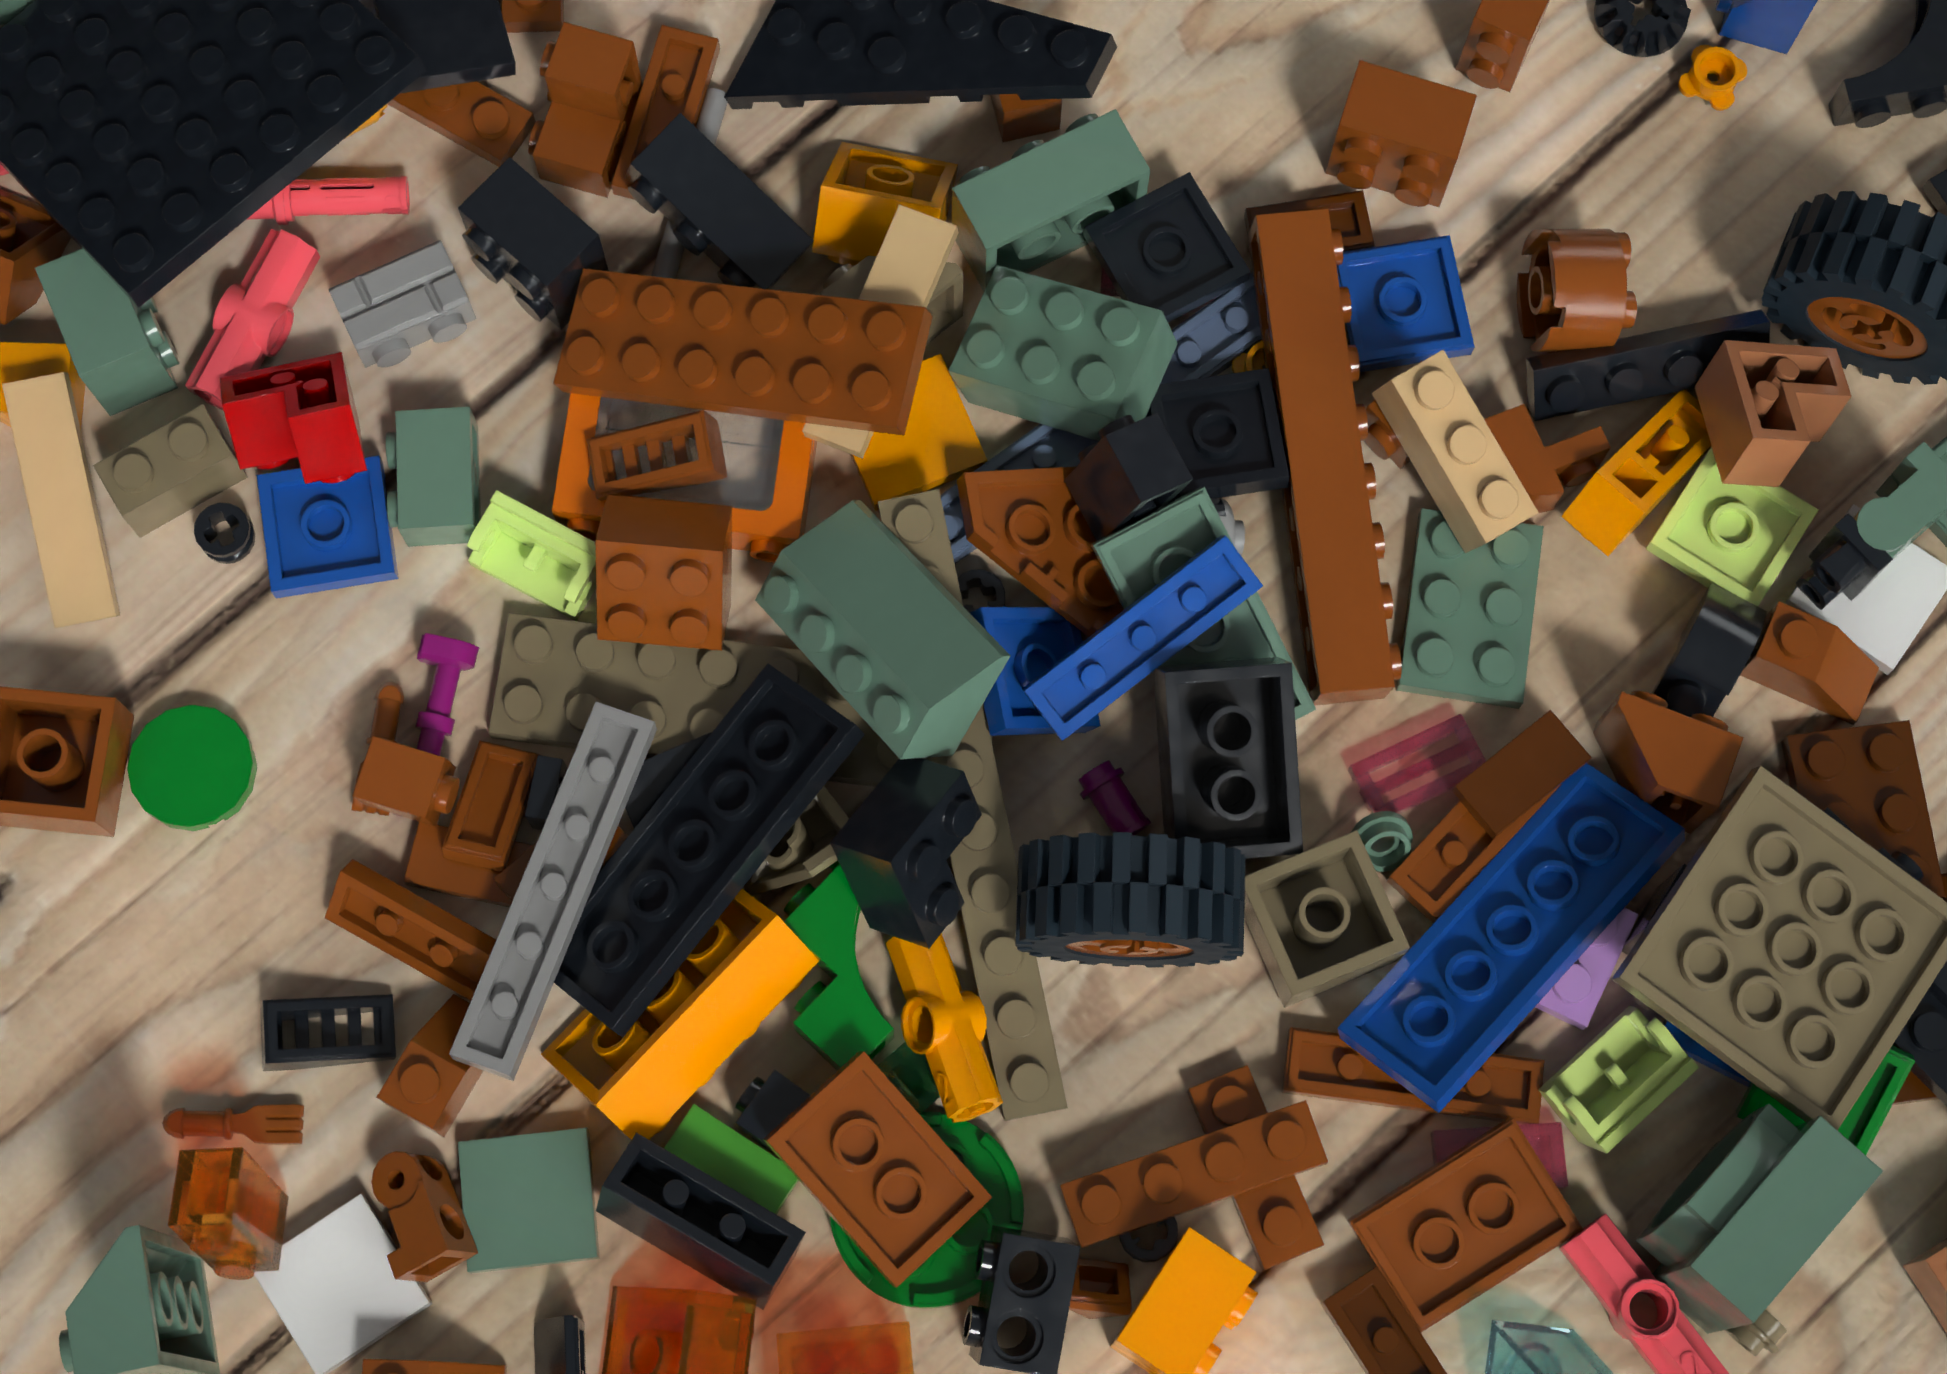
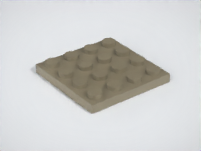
[1612,766,1947,1131]

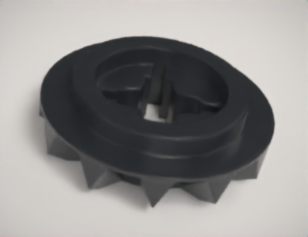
[1594,0,1691,57]

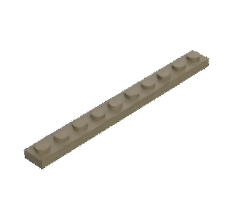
[878,489,1068,1121]

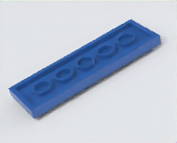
[1337,763,1685,1113]

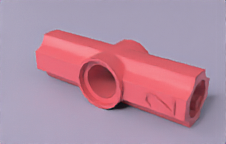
[185,229,320,411]
[1559,1214,1729,1374]

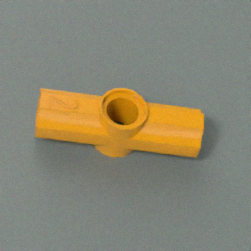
[886,933,1003,1123]

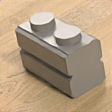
[328,240,476,368]

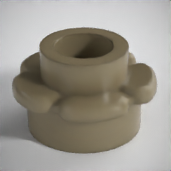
[1726,1309,1787,1356]

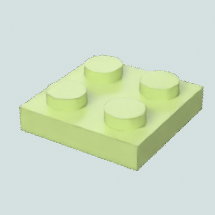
[1646,447,1819,606]

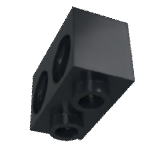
[962,1225,1080,1374]

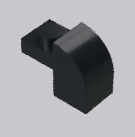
[1652,583,1767,717]

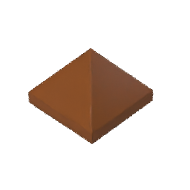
[1069,1258,1132,1319]

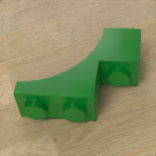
[783,860,894,1071]

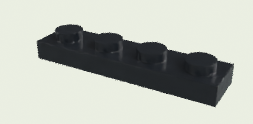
[1526,309,1770,421]

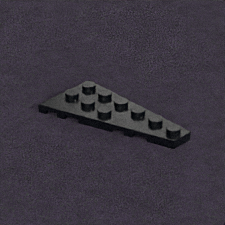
[724,0,1117,109]

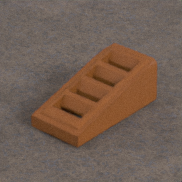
[587,410,727,501]

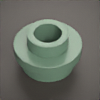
[1351,811,1413,872]

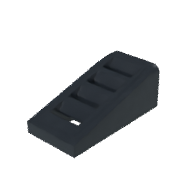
[261,994,396,1072]

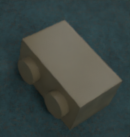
[93,404,248,538]

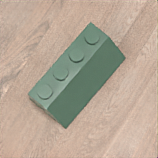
[755,500,1010,760]
[59,1225,220,1374]

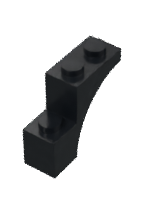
[1828,0,1947,128]

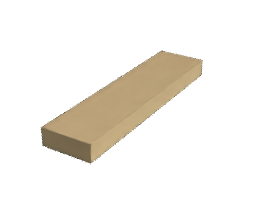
[802,204,959,459]
[2,372,120,628]

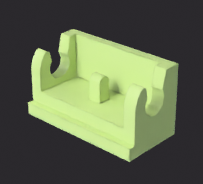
[467,490,596,621]
[1538,1005,1699,1154]

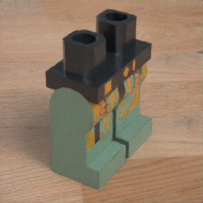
[1796,442,1947,610]

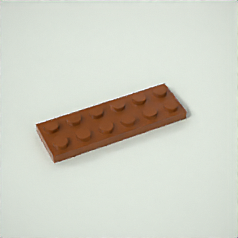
[553,268,933,435]

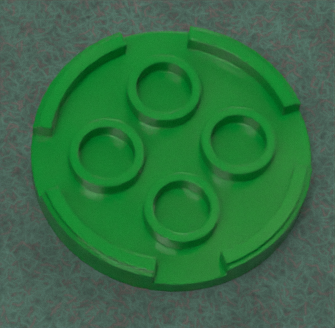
[830,1112,1024,1309]

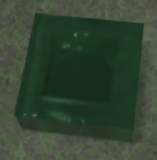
[877,1042,940,1114]

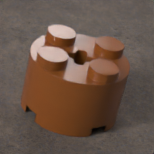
[1516,229,1637,352]

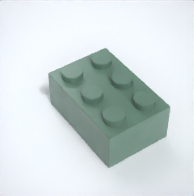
[952,109,1150,291]
[949,265,1178,441]

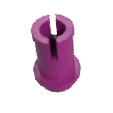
[1078,760,1151,836]

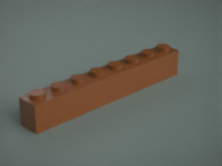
[1248,209,1402,706]

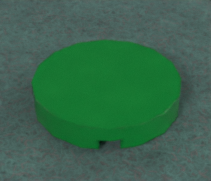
[127,705,257,831]

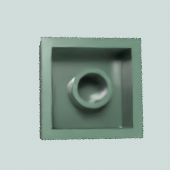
[35,249,180,416]

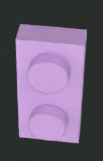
[1535,907,1638,1030]

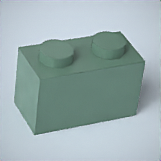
[386,407,481,547]

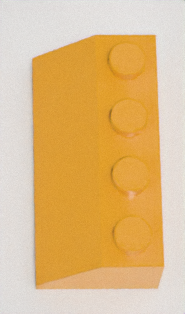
[541,889,819,1140]

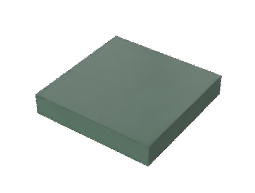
[458,1127,600,1273]

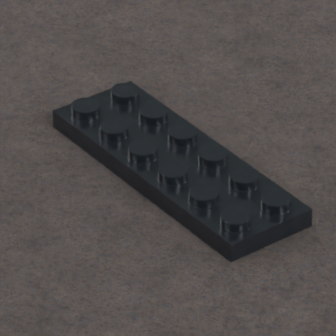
[554,663,865,1038]

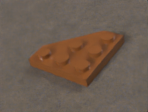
[957,466,1124,637]

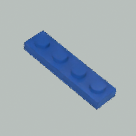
[1022,535,1263,741]

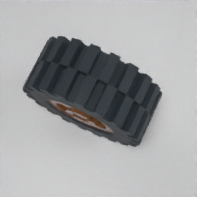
[1761,191,1947,385]
[1015,832,1246,968]

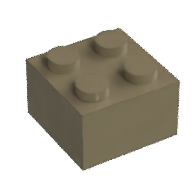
[1244,830,1410,1008]

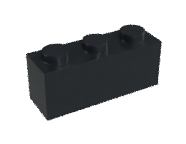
[625,113,814,289]
[596,1132,806,1310]

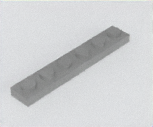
[449,702,657,1081]

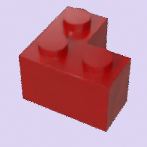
[220,352,367,484]

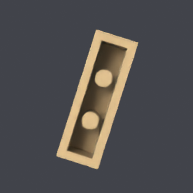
[1372,350,1539,553]

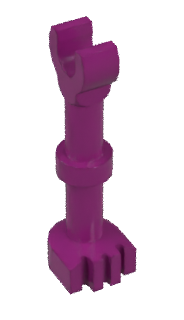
[394,633,480,817]

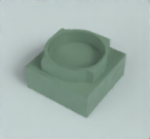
[1636,1104,1883,1334]

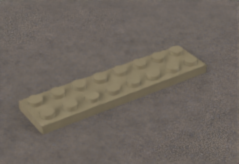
[488,613,993,787]

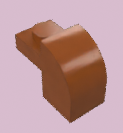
[1484,404,1611,513]

